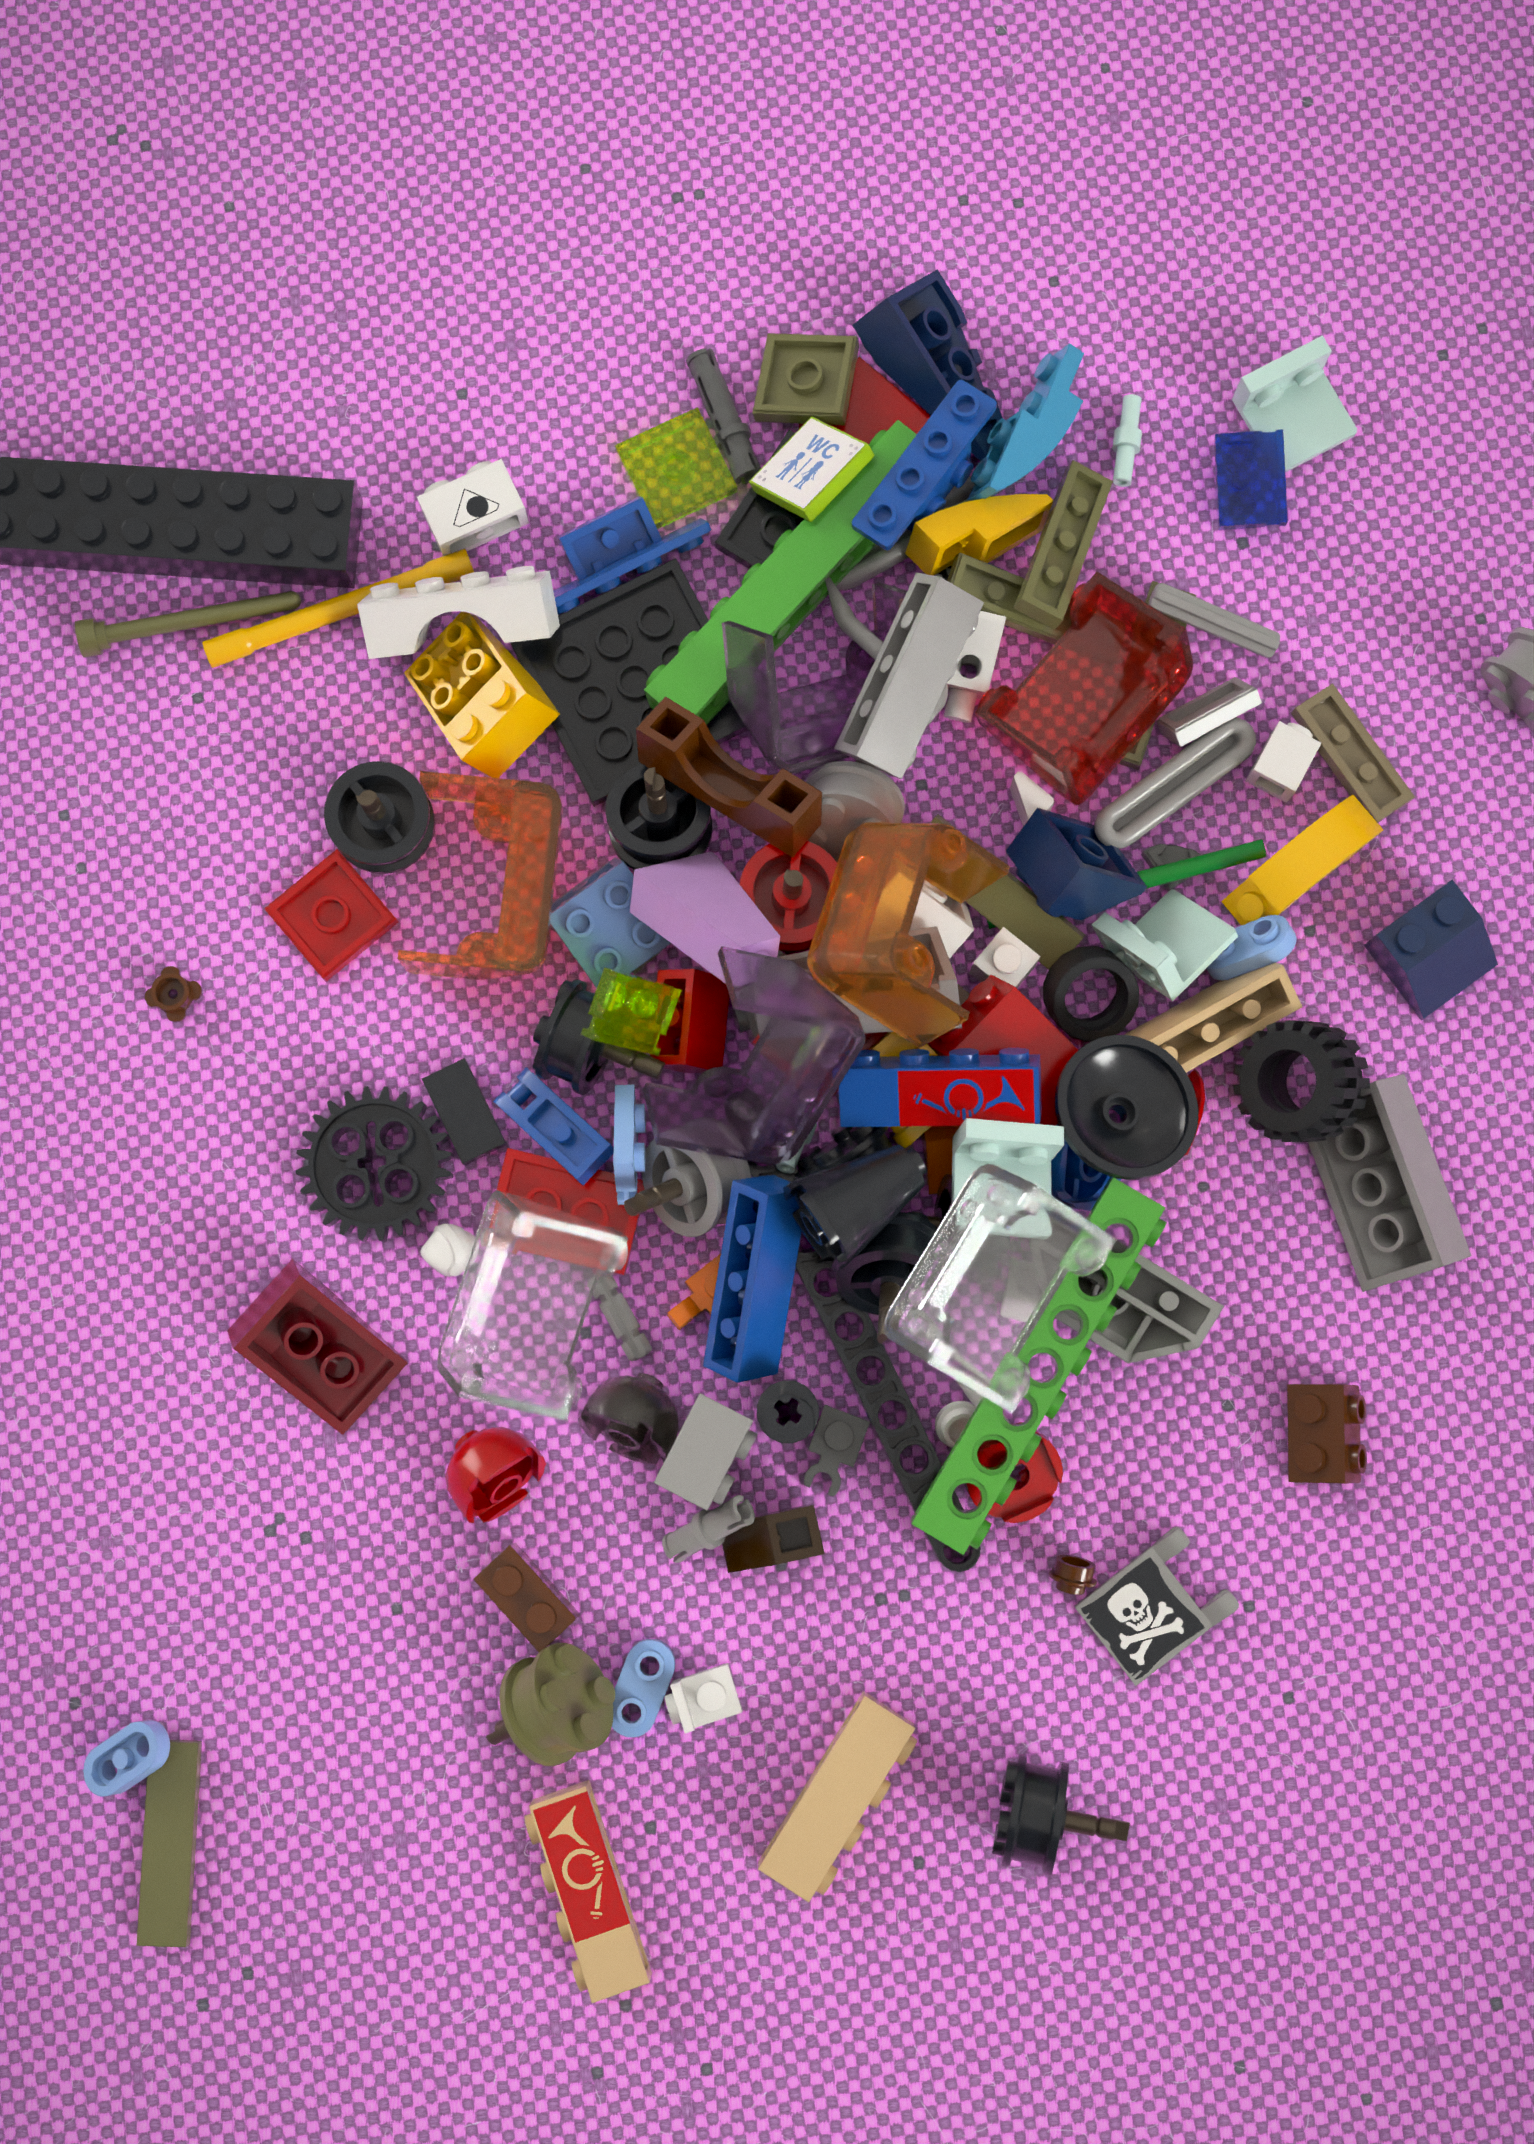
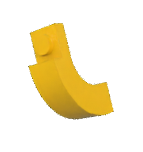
[1221,795,1383,925]

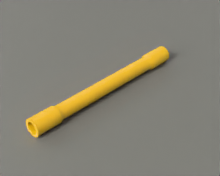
[202,548,474,668]

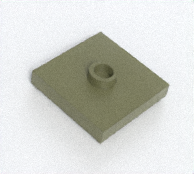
[752,333,859,425]

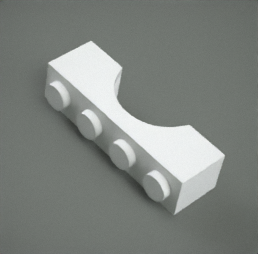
[357,566,560,659]

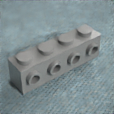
[834,572,984,779]

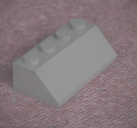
[1308,1074,1472,1292]

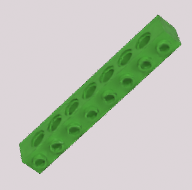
[911,1177,1167,1555]

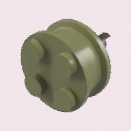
[486,1643,615,1766]

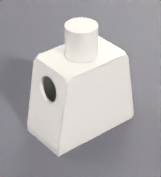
[944,611,1006,723]

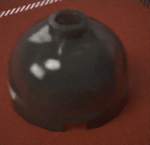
[578,1373,679,1465]

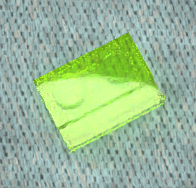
[581,967,682,1056]

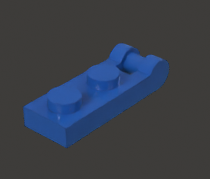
[493,1067,614,1185]

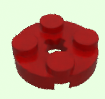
[964,1422,1063,1523]

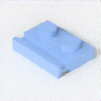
[613,1084,646,1205]

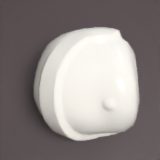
[420,1223,478,1277]

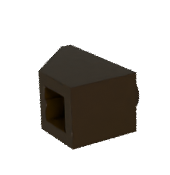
[722,1503,825,1573]

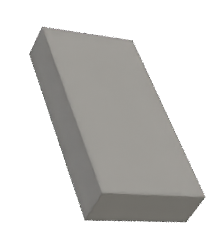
[1156,677,1262,747]

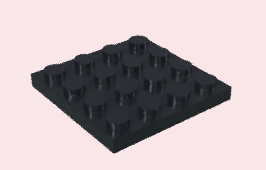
[510,558,760,807]

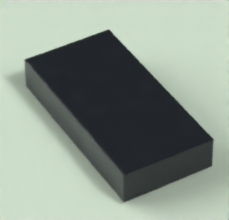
[422,1058,507,1166]

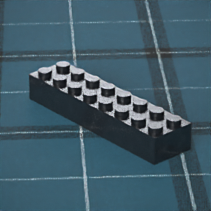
[0,457,363,588]

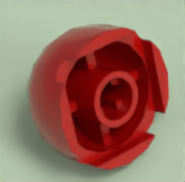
[445,1427,546,1523]

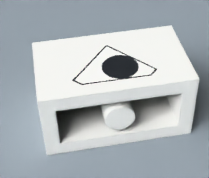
[417,459,529,556]

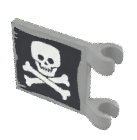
[1074,1527,1239,1686]

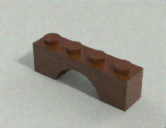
[636,696,822,857]

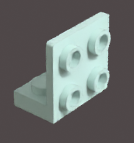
[1232,335,1357,475]
[1092,889,1238,1001]
[952,1118,1064,1239]

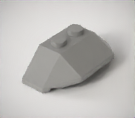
[1029,1202,1224,1364]

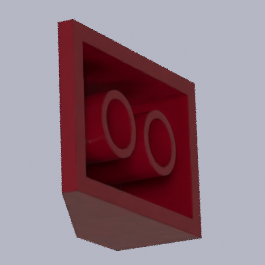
[227,1259,408,1435]

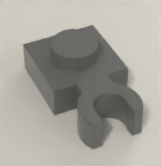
[804,1405,870,1497]

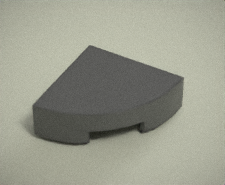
[1141,844,1201,892]

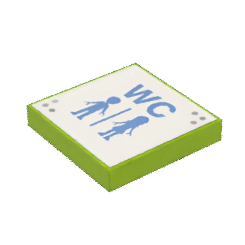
[749,416,875,522]

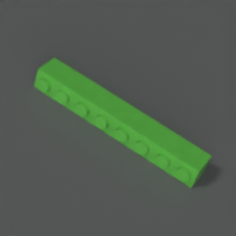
[644,420,917,725]

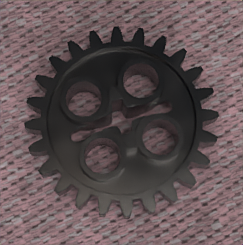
[296,1086,454,1242]

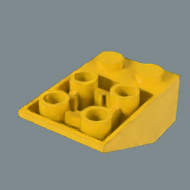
[404,612,560,780]

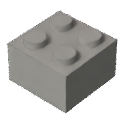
[654,1393,758,1511]

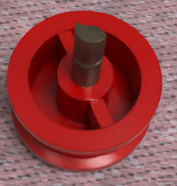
[739,841,845,952]

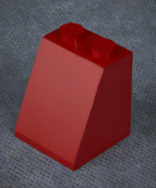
[926,975,1078,1126]

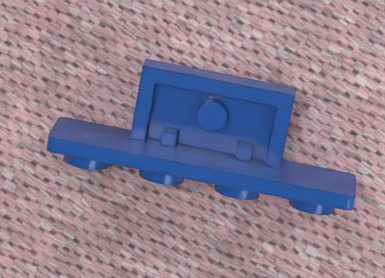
[851,380,997,551]
[554,496,712,615]

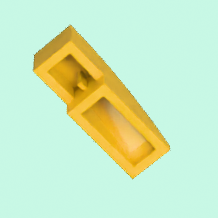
[905,494,1054,576]

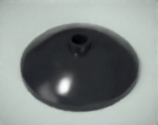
[1055,1035,1198,1180]

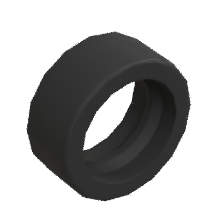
[1043,946,1139,1042]

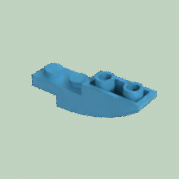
[967,343,1084,501]

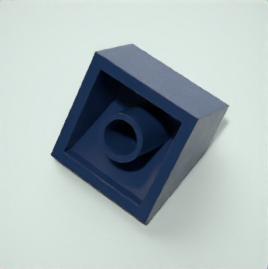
[1006,807,1147,920]
[1364,879,1498,1020]

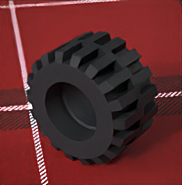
[1233,1020,1370,1142]

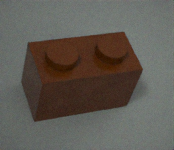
[473,1542,581,1652]

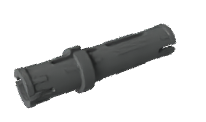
[686,348,761,485]

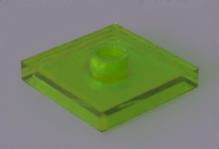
[615,407,738,529]

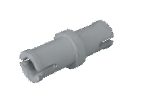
[662,1495,755,1563]

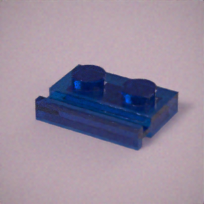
[1214,429,1288,530]

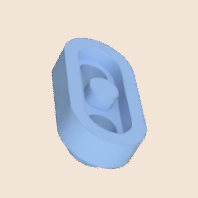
[1206,915,1297,981]
[612,1639,675,1737]
[83,1720,170,1797]

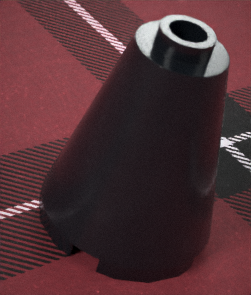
[783,1144,927,1271]

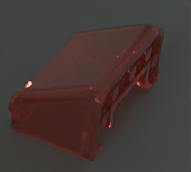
[975,572,1193,806]

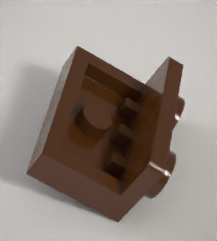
[1287,1384,1367,1484]

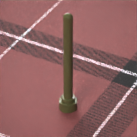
[75,591,301,658]

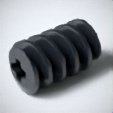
[757,1380,819,1443]

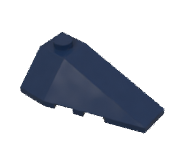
[852,269,1003,461]

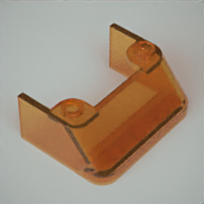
[398,771,563,980]
[807,822,1010,1048]

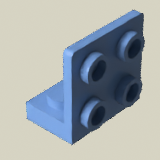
[539,858,671,992]

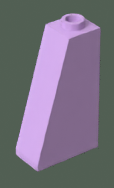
[630,852,780,991]

